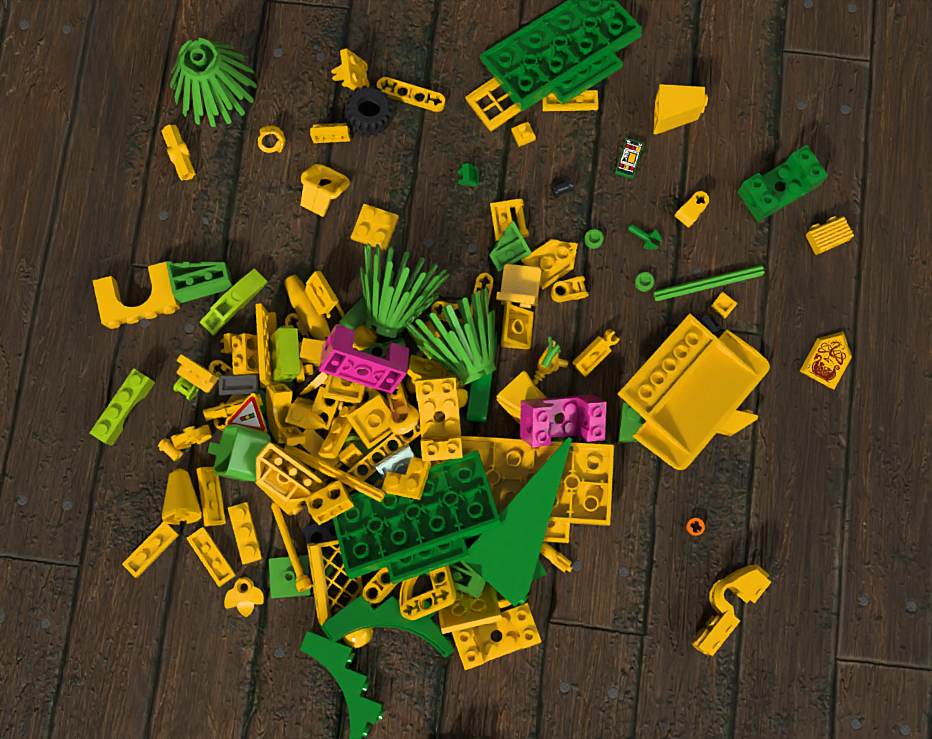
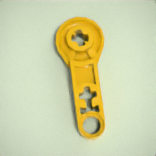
[386,380,420,434]

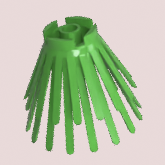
[170,38,257,127]
[360,243,450,338]
[404,287,496,385]

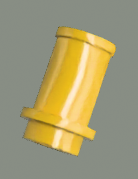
[158,438,183,462]

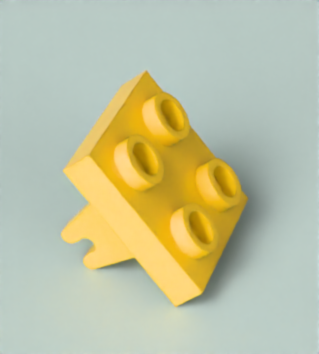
[331,48,370,92]

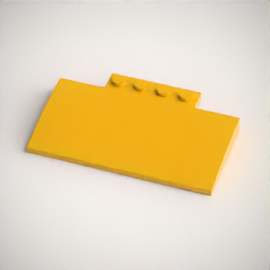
[461,436,614,543]

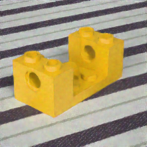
[415,375,463,461]
[452,603,542,670]

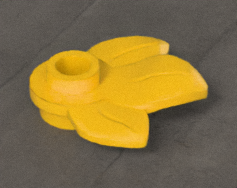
[224,577,264,617]

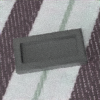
[219,374,259,395]

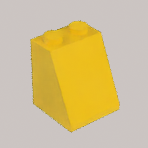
[653,84,708,134]

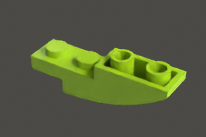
[200,268,268,335]

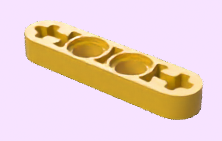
[377,77,445,112]

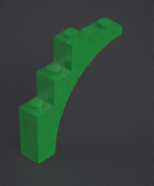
[321,595,455,658]
[300,631,385,739]

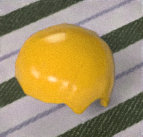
[343,628,374,648]

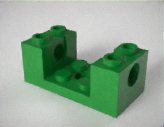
[738,145,828,222]

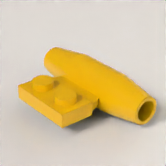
[284,271,338,341]

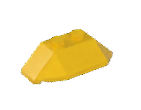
[256,442,328,503]

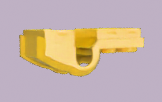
[691,564,771,656]

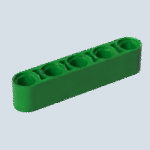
[467,331,498,423]

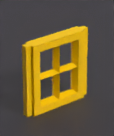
[465,78,521,132]

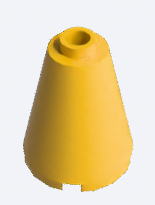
[162,468,202,525]

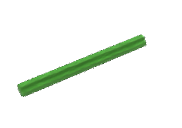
[653,265,764,301]

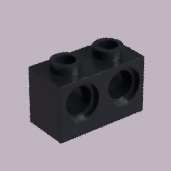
[302,518,339,552]

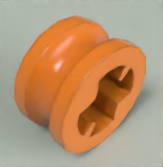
[686,518,705,536]

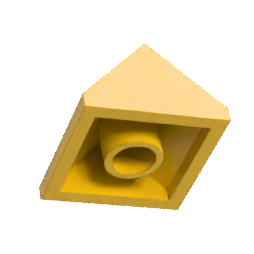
[501,303,534,349]

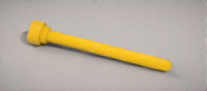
[271,502,313,592]

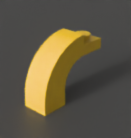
[266,384,306,446]

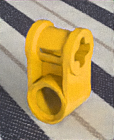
[674,191,709,228]
[551,276,589,302]

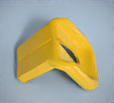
[300,164,350,217]

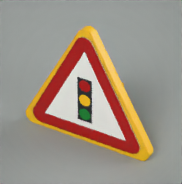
[225,393,268,433]

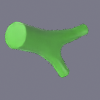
[541,337,561,368]

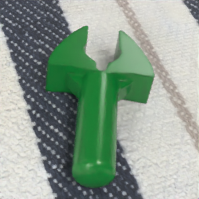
[628,224,662,250]

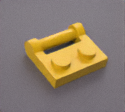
[490,199,529,241]

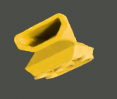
[496,371,547,424]

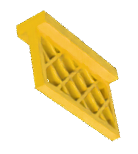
[256,304,281,389]
[307,539,363,626]

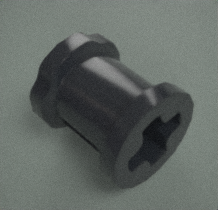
[550,176,574,199]

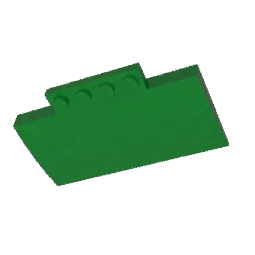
[479,0,642,112]
[333,450,503,584]

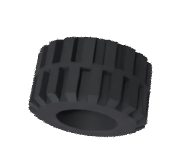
[345,86,392,138]

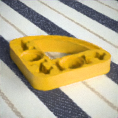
[399,565,456,620]

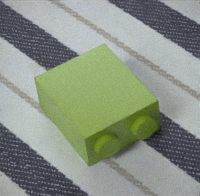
[270,325,300,382]

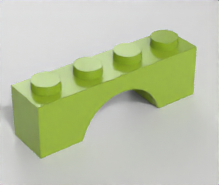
[90,368,156,446]

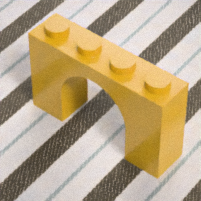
[93,262,180,329]
[255,429,344,516]

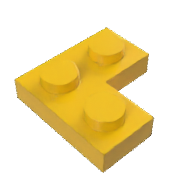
[381,457,432,500]

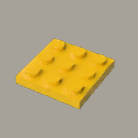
[436,582,502,634]

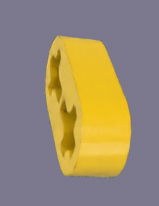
[285,313,310,343]

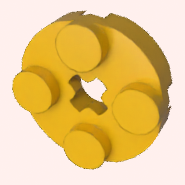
[171,425,212,449]

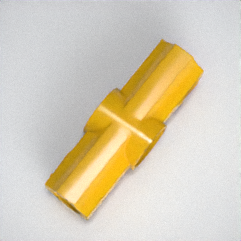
[161,125,196,181]

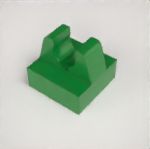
[457,163,479,187]

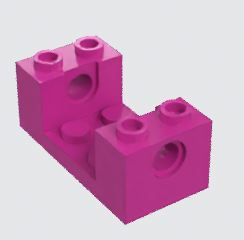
[319,324,409,394]
[520,394,606,447]

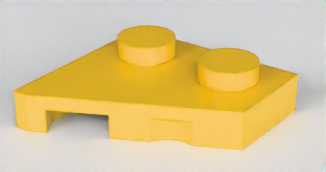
[407,354,447,380]

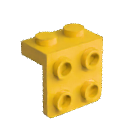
[496,264,542,308]

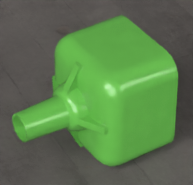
[208,424,271,482]

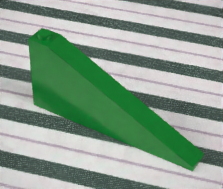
[464,437,572,607]

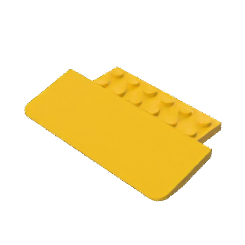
[617,314,770,470]

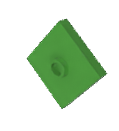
[269,555,311,599]

